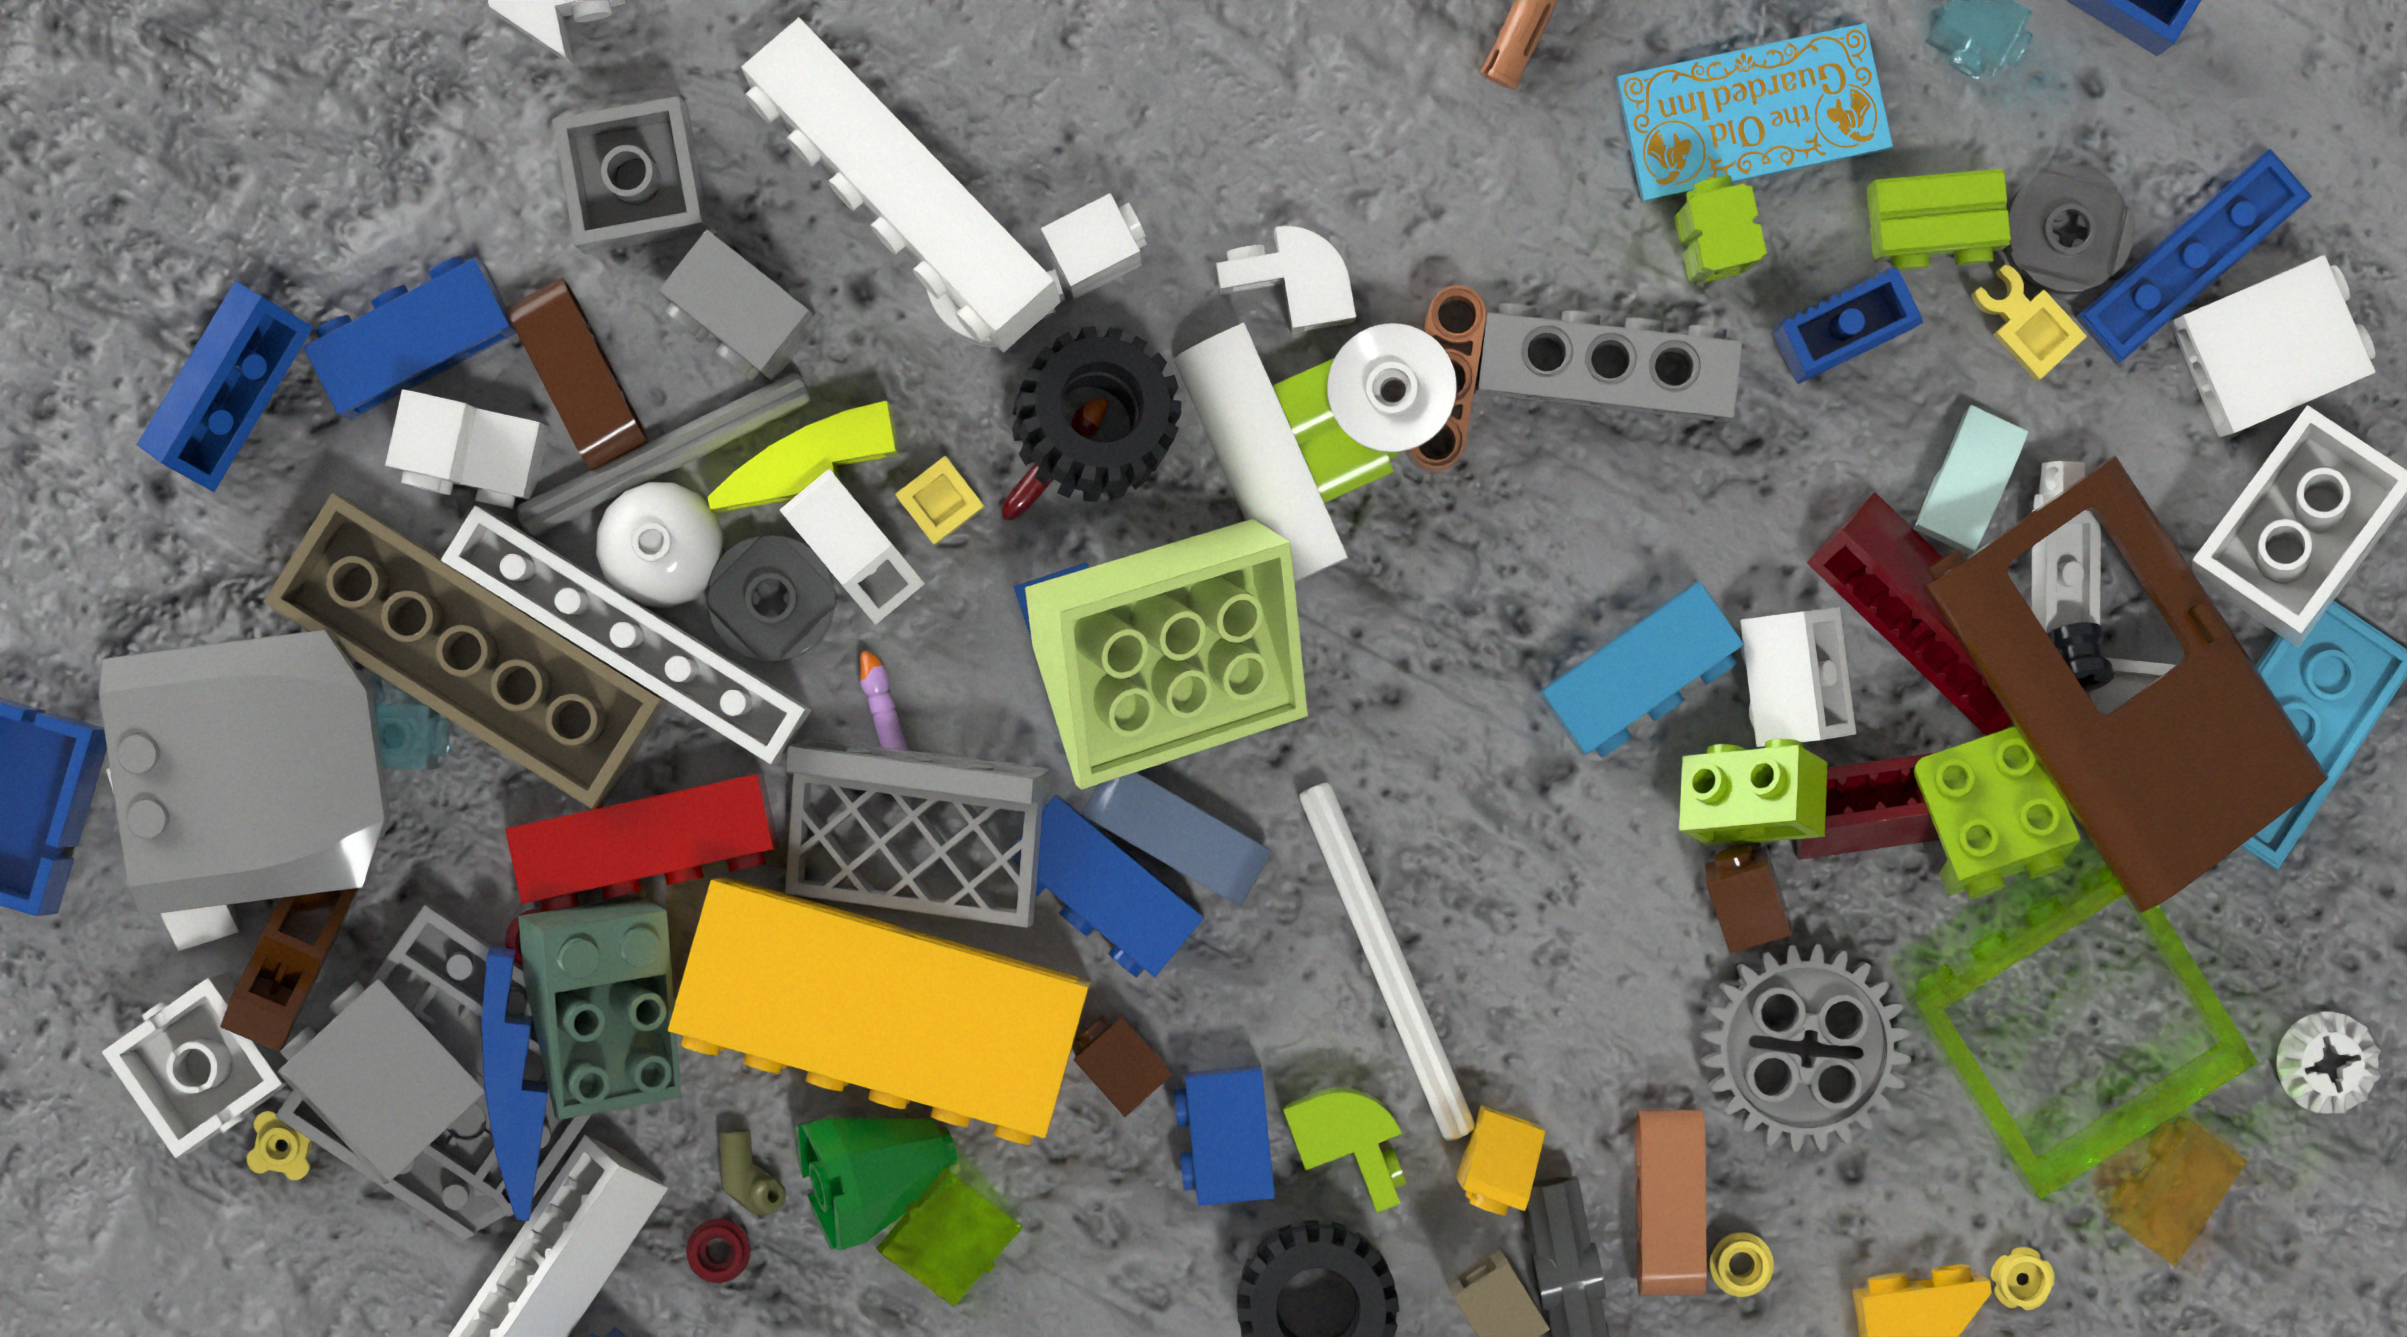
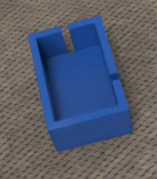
[0,697,107,916]

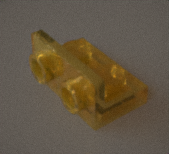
[2107,1115,2248,1266]

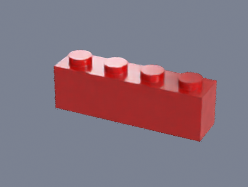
[505,773,780,912]

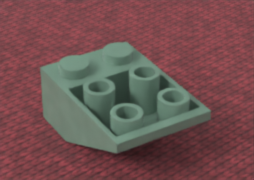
[518,896,682,1120]

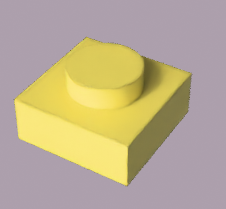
[895,456,985,546]

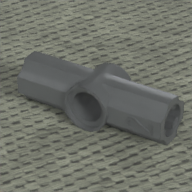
[1526,1176,1609,1337]

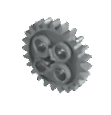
[1700,943,1911,1152]

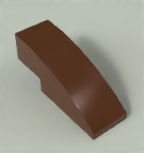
[220,887,360,1052]

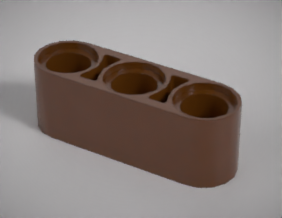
[506,278,648,470]

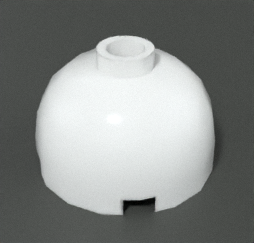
[596,482,725,608]

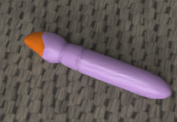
[860,650,916,800]

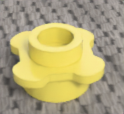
[247,1111,312,1180]

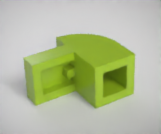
[1282,1087,1407,1213]

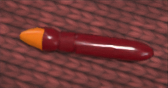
[1001,398,1109,520]

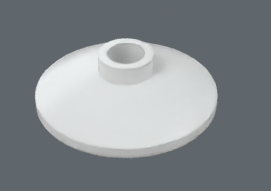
[1327,323,1457,452]

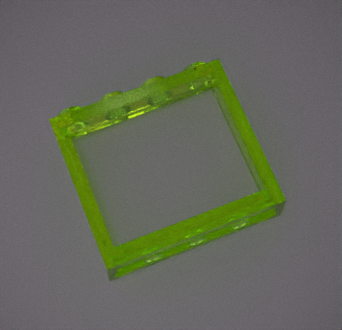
[1906,864,2258,1200]

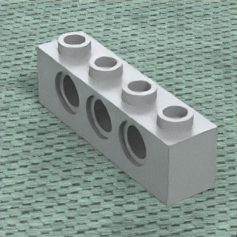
[1474,303,1743,423]

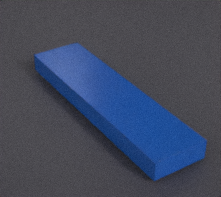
[2075,149,2312,365]

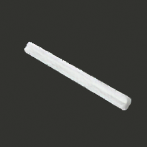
[1300,783,1475,1141]

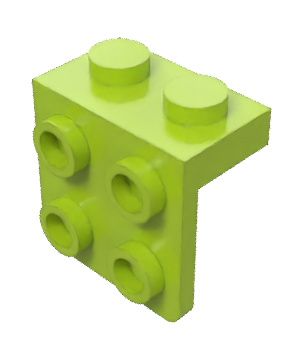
[1914,727,2080,899]

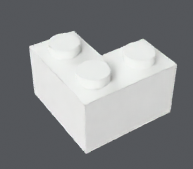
[385,389,550,509]

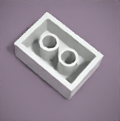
[2192,405,2407,648]

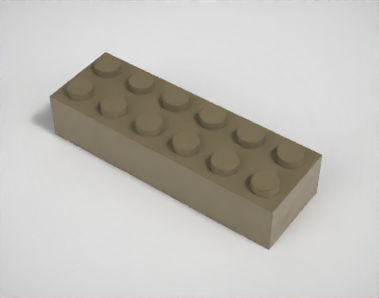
[263,493,669,809]

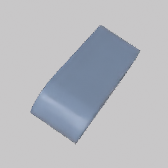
[1081,772,1273,906]

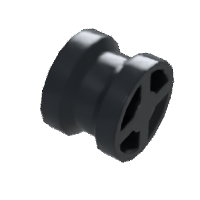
[2047,622,2114,693]

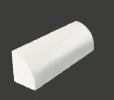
[1174,323,1348,582]
[448,1135,668,1337]

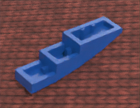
[481,946,549,1221]

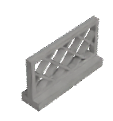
[785,738,1052,928]

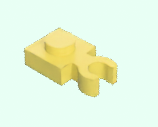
[1971,264,2087,382]

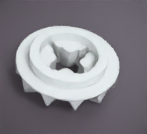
[2276,1012,2381,1114]

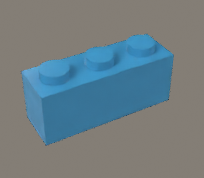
[1537,581,1744,758]

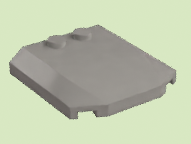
[99,629,391,916]
[275,902,592,1241]

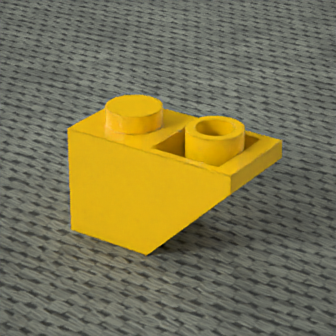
[1455,1104,1545,1216]
[1852,1264,1992,1337]

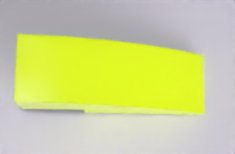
[708,401,900,513]

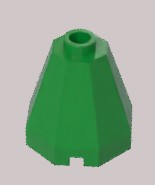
[795,1118,957,1250]

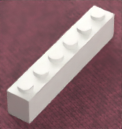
[741,17,1061,353]
[441,506,812,764]

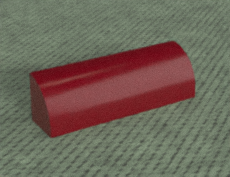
[1807,492,2012,736]
[1794,752,1940,860]

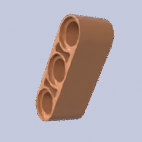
[1406,285,1486,473]
[1635,1110,1707,1296]

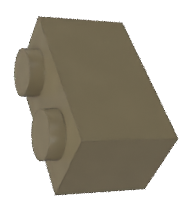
[1446,1247,1550,1337]

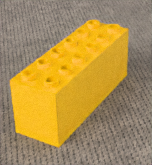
[668,876,1092,1145]

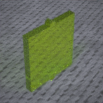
[876,1168,1023,1307]

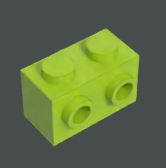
[1679,739,1827,846]

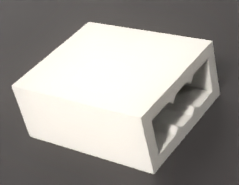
[2169,255,2376,438]

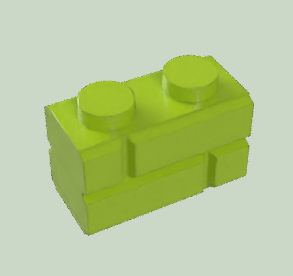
[1866,168,2011,272]
[1674,175,1767,285]

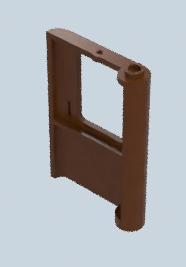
[1923,455,2328,913]

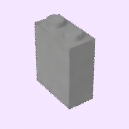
[277,979,485,1185]

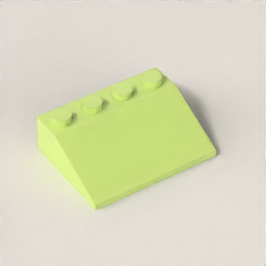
[1025,518,1308,790]

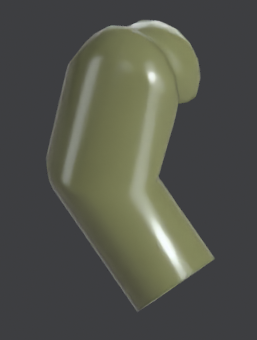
[719,1130,786,1216]

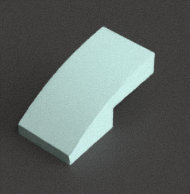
[1914,405,2029,555]

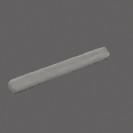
[516,373,811,536]

